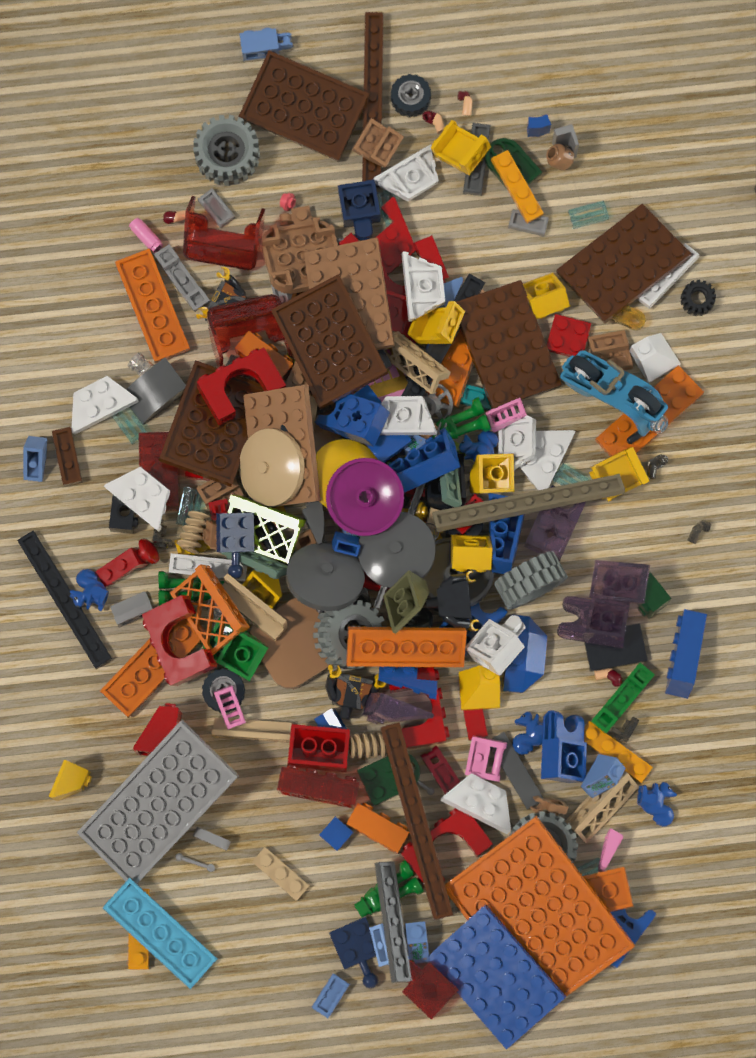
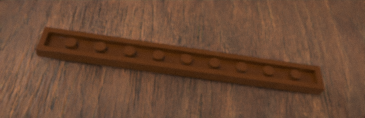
[362,12,383,187]
[380,722,453,920]

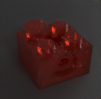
[402,960,458,1020]

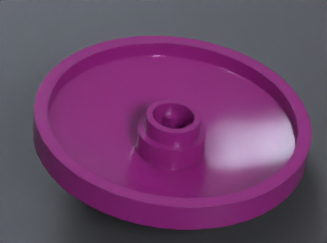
[326,458,404,536]

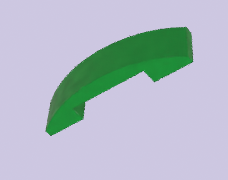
[591,663,655,734]

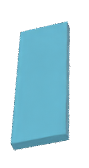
[102,878,217,989]

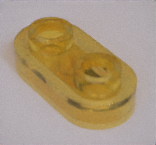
[612,306,646,331]

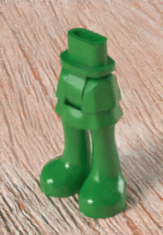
[432,397,492,439]
[158,571,225,606]
[354,860,425,918]

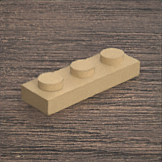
[252,847,310,901]

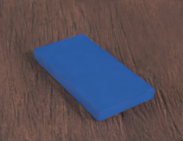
[353,385,413,463]

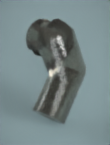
[647,454,669,479]
[687,520,711,544]

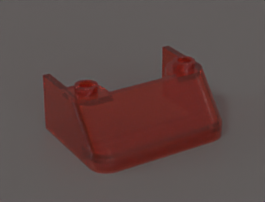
[183,196,265,270]
[207,294,292,368]

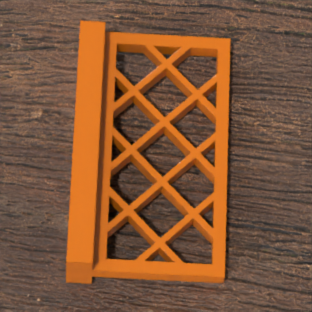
[170,564,250,655]

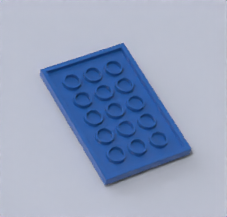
[428,904,566,1050]

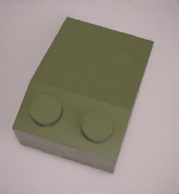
[383,570,429,634]

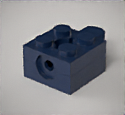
[338,179,381,241]

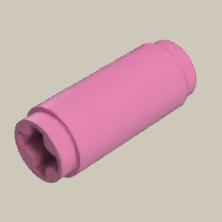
[129,218,163,253]

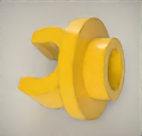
[410,502,428,521]

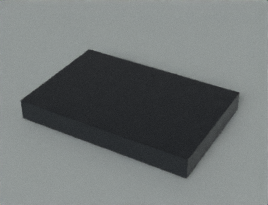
[582,623,648,672]

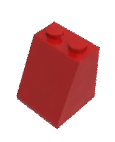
[133,703,182,756]

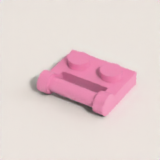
[465,736,507,782]

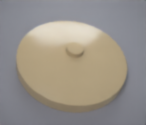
[239,429,305,506]

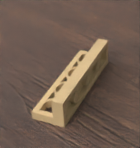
[384,331,451,394]
[222,573,288,642]
[211,717,292,743]
[565,771,639,844]

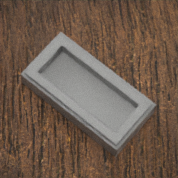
[198,188,235,229]
[508,209,549,237]

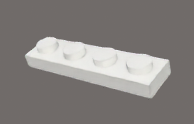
[637,243,699,309]
[169,553,247,581]

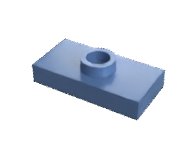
[311,973,350,1018]

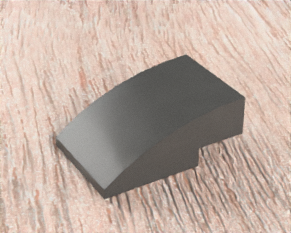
[126,358,186,425]
[302,501,325,545]

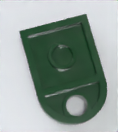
[485,138,542,189]
[357,754,420,807]

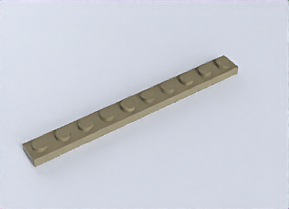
[432,474,625,532]

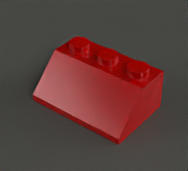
[287,724,350,773]

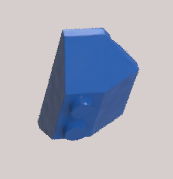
[503,615,548,693]

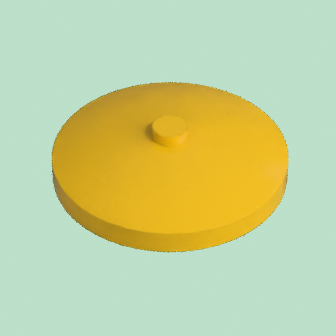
[316,439,377,508]

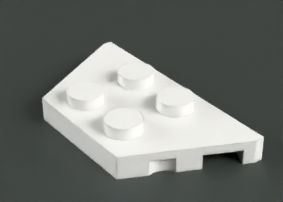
[373,144,438,202]
[402,251,445,322]
[71,376,139,435]
[380,396,437,435]
[498,409,536,470]
[519,430,575,490]
[104,467,170,531]
[440,773,511,834]

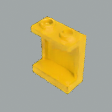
[431,120,491,176]
[408,301,465,344]
[589,447,650,502]

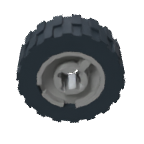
[391,74,431,117]
[202,668,246,713]

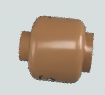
[546,144,574,171]

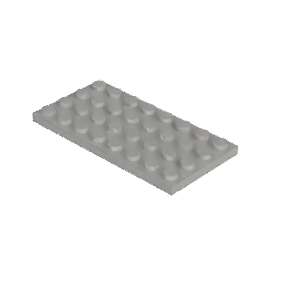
[77,720,239,884]

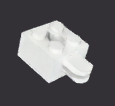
[465,615,525,676]

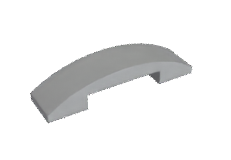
[154,244,210,312]

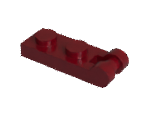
[420,745,460,794]

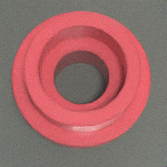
[280,193,296,211]

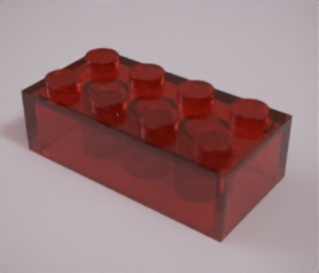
[139,432,181,512]
[277,764,360,809]

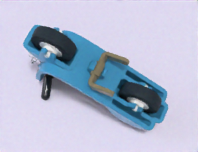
[560,350,668,444]

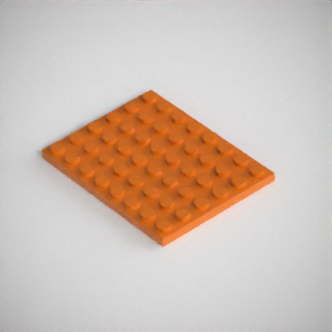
[445,816,635,997]

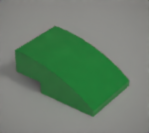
[202,617,269,681]

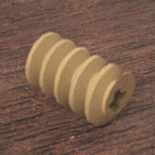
[177,511,212,554]
[349,733,387,759]

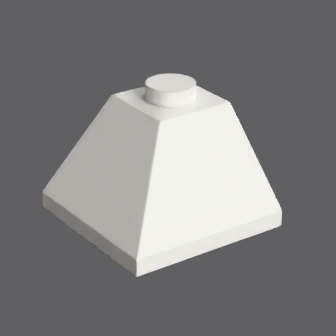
[629,333,681,384]

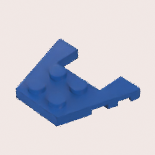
[378,667,438,699]

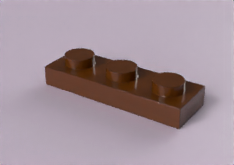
[52,427,82,486]

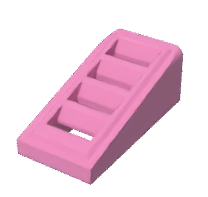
[485,398,527,432]
[213,685,246,729]
[598,828,623,872]

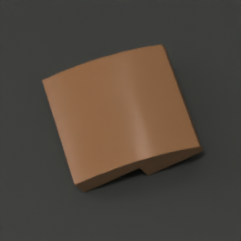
[352,118,404,168]
[588,330,633,371]
[196,478,245,514]

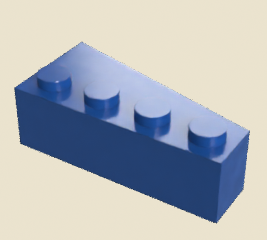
[388,428,460,493]
[488,493,525,574]
[665,609,707,699]

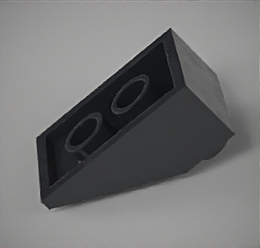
[426,454,466,512]

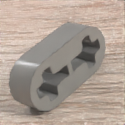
[193,827,231,851]

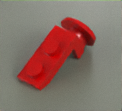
[96,538,160,588]

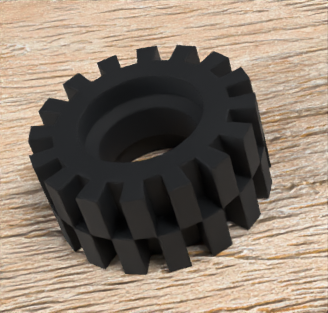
[680,280,716,316]

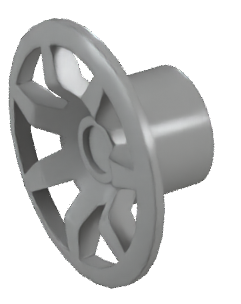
[423,382,453,423]

